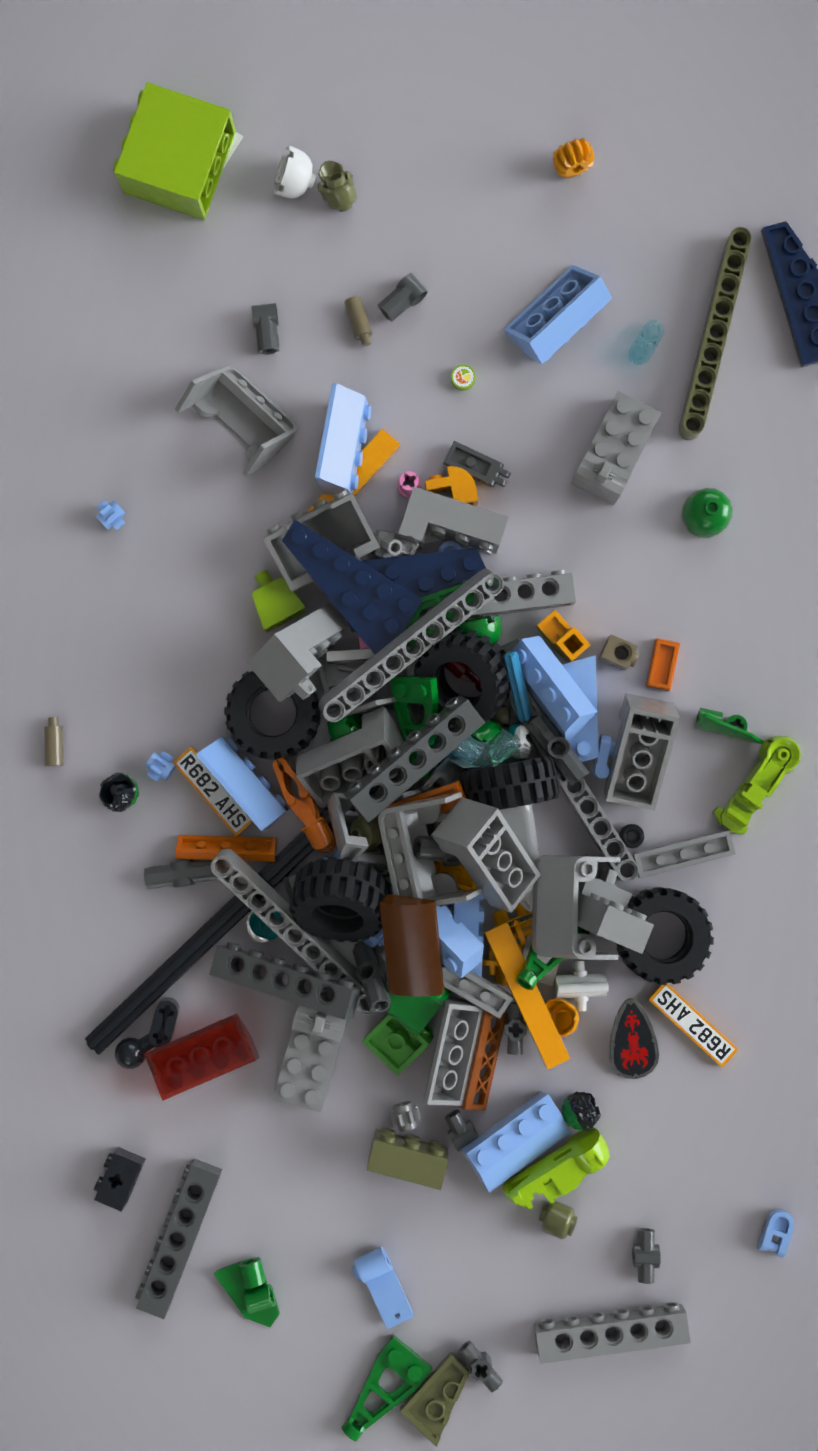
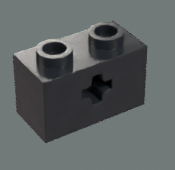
[94,1147,146,1212]

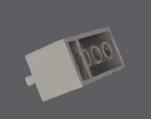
[571,391,661,505]
[398,487,508,555]
[247,604,348,702]
[604,693,680,811]
[296,706,404,808]
[431,797,541,913]
[578,867,654,954]
[273,1004,347,1112]

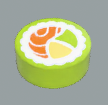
[451,365,475,391]

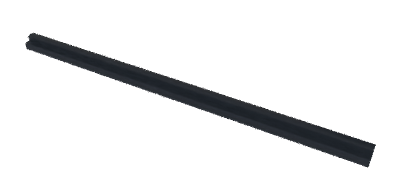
[85,785,379,1055]

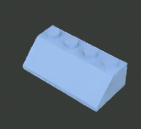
[503,265,612,364]
[315,383,371,495]
[511,636,597,743]
[196,737,288,831]
[461,1091,569,1193]

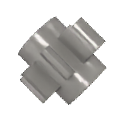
[390,1101,421,1132]

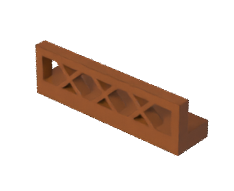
[458,1009,507,1110]

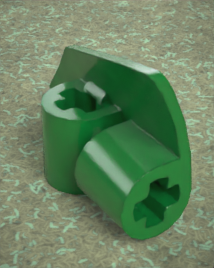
[695,707,764,744]
[214,1257,280,1327]

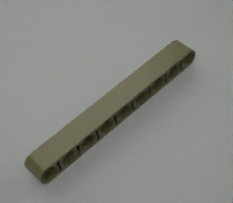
[679,227,752,440]

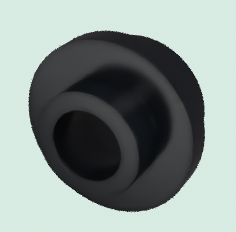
[619,824,644,849]

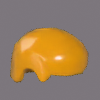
[545,998,579,1037]

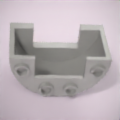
[263,490,380,592]
[328,793,390,877]

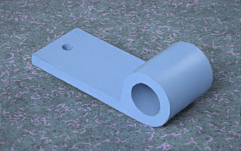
[352,1246,415,1330]

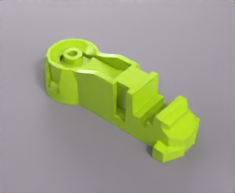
[713,736,801,835]
[502,1128,610,1210]

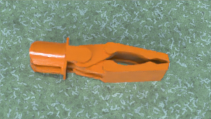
[272,757,336,854]

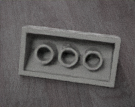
[424,998,483,1106]

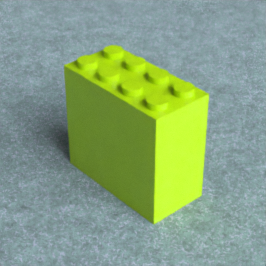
[113,82,236,220]

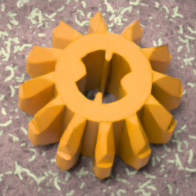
[552,138,595,178]

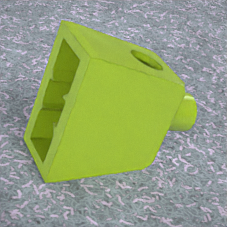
[252,570,307,632]

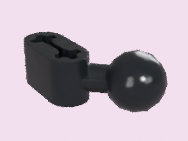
[115,997,179,1069]

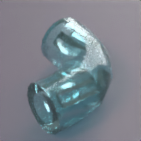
[452,729,521,767]

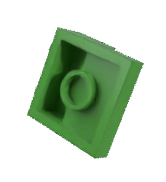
[362,1013,434,1075]

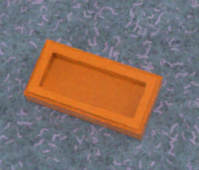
[646,638,680,691]

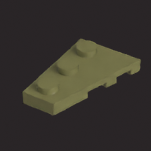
[400,1352,470,1447]

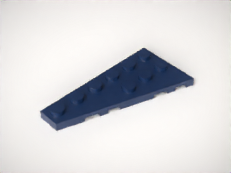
[761,221,818,368]
[282,519,423,654]
[346,548,486,633]

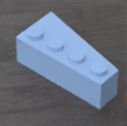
[562,655,599,762]
[390,886,484,978]
[448,888,485,977]

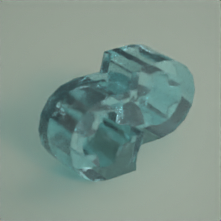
[629,320,664,365]

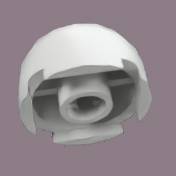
[273,145,316,199]

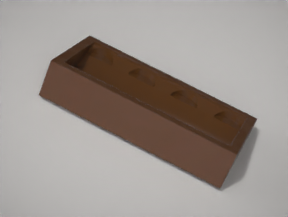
[380,894,445,997]

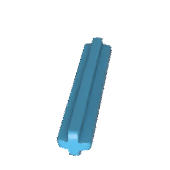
[503,651,532,721]

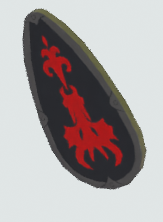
[609,998,659,1079]

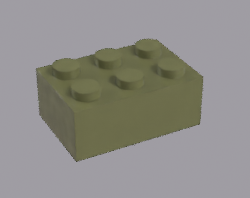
[367,1127,449,1190]

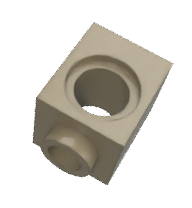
[598,634,639,671]

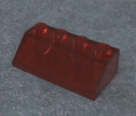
[144,1013,260,1101]

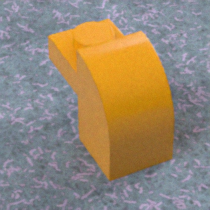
[425,466,479,506]
[536,610,590,662]

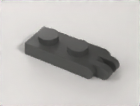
[443,441,511,487]

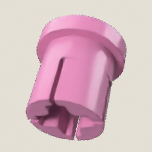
[397,471,421,498]

